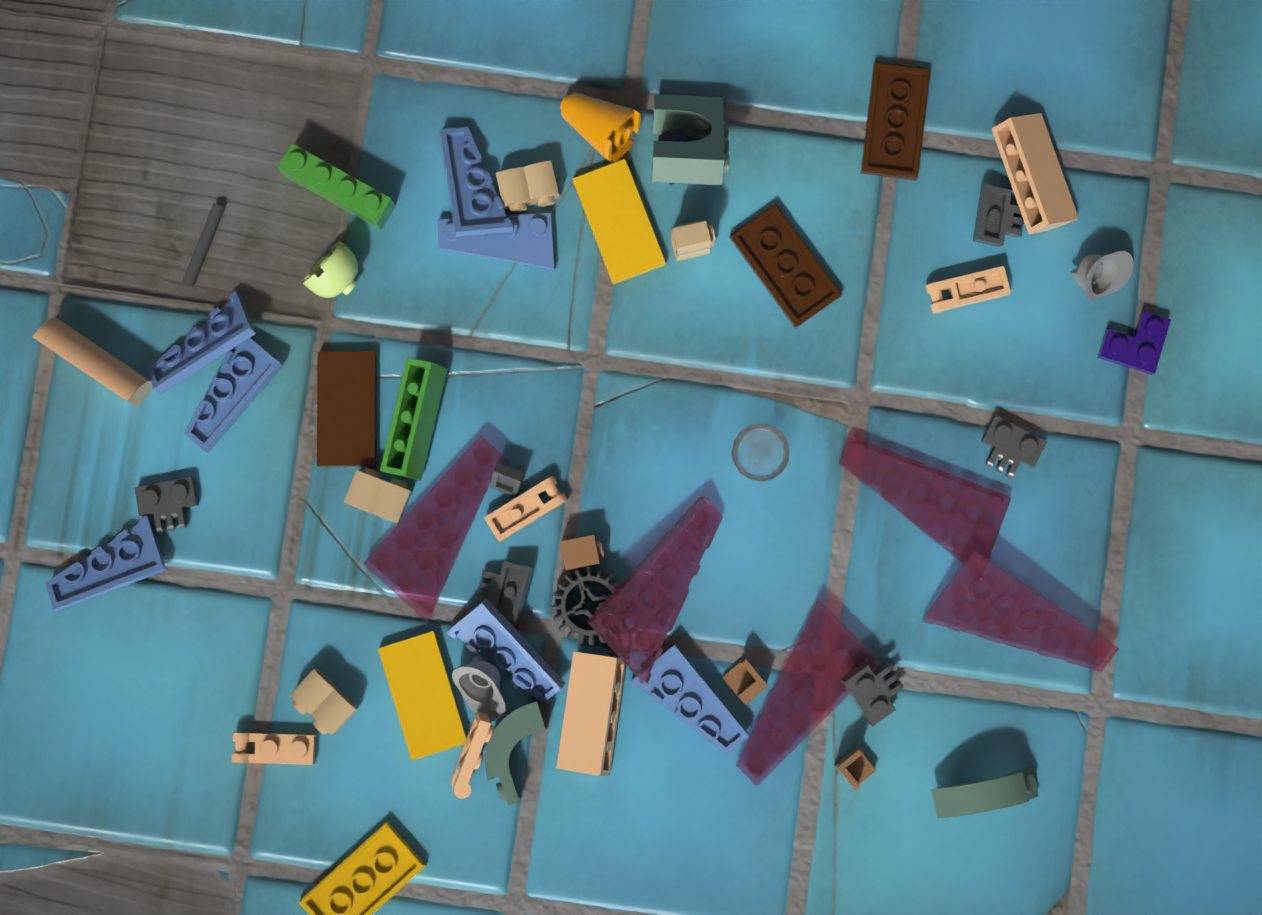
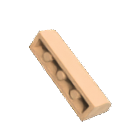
[991,113,1079,234]
[32,318,153,407]
[556,651,626,776]

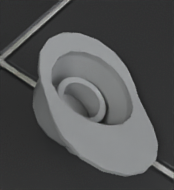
[1071,250,1134,300]
[452,655,506,721]

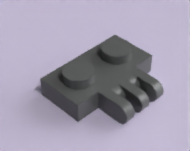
[973,184,1024,247]
[981,415,1047,479]
[134,477,199,533]
[475,561,534,625]
[840,662,903,727]

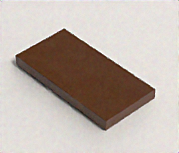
[860,62,930,181]
[729,203,842,329]
[317,351,376,467]

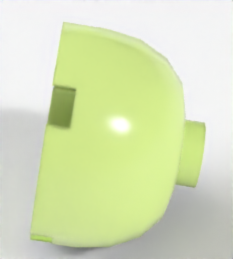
[302,241,358,298]

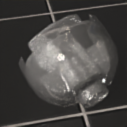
[731,424,790,482]

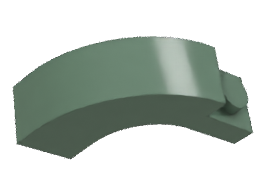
[485,701,547,805]
[931,767,1039,818]

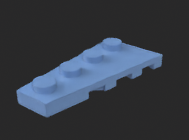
[439,127,513,237]
[437,213,555,271]
[147,290,256,394]
[184,338,283,453]
[45,515,167,611]
[446,598,566,703]
[630,644,750,755]

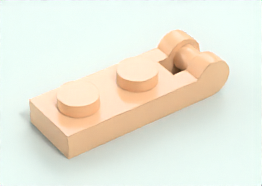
[925,266,1011,314]
[484,476,568,543]
[451,711,493,799]
[231,732,316,765]

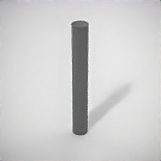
[182,204,224,287]

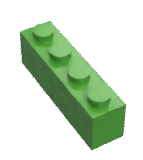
[277,143,395,230]
[380,358,447,481]

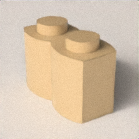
[496,161,560,213]
[670,219,716,262]
[343,468,412,524]
[290,669,359,735]

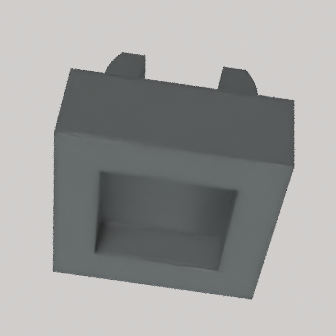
[490,459,524,497]

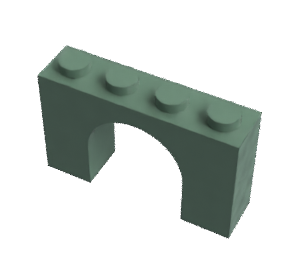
[652,94,730,185]

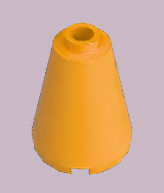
[560,92,641,162]

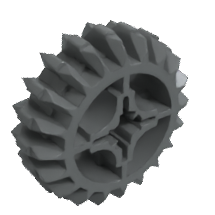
[551,566,630,645]

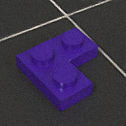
[1097,311,1171,375]

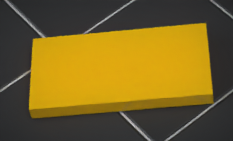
[572,159,666,285]
[378,631,467,761]
[298,821,426,915]

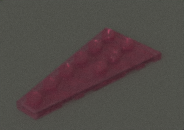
[363,435,503,622]
[838,435,1012,579]
[587,496,723,684]
[922,549,1119,672]
[736,600,881,786]

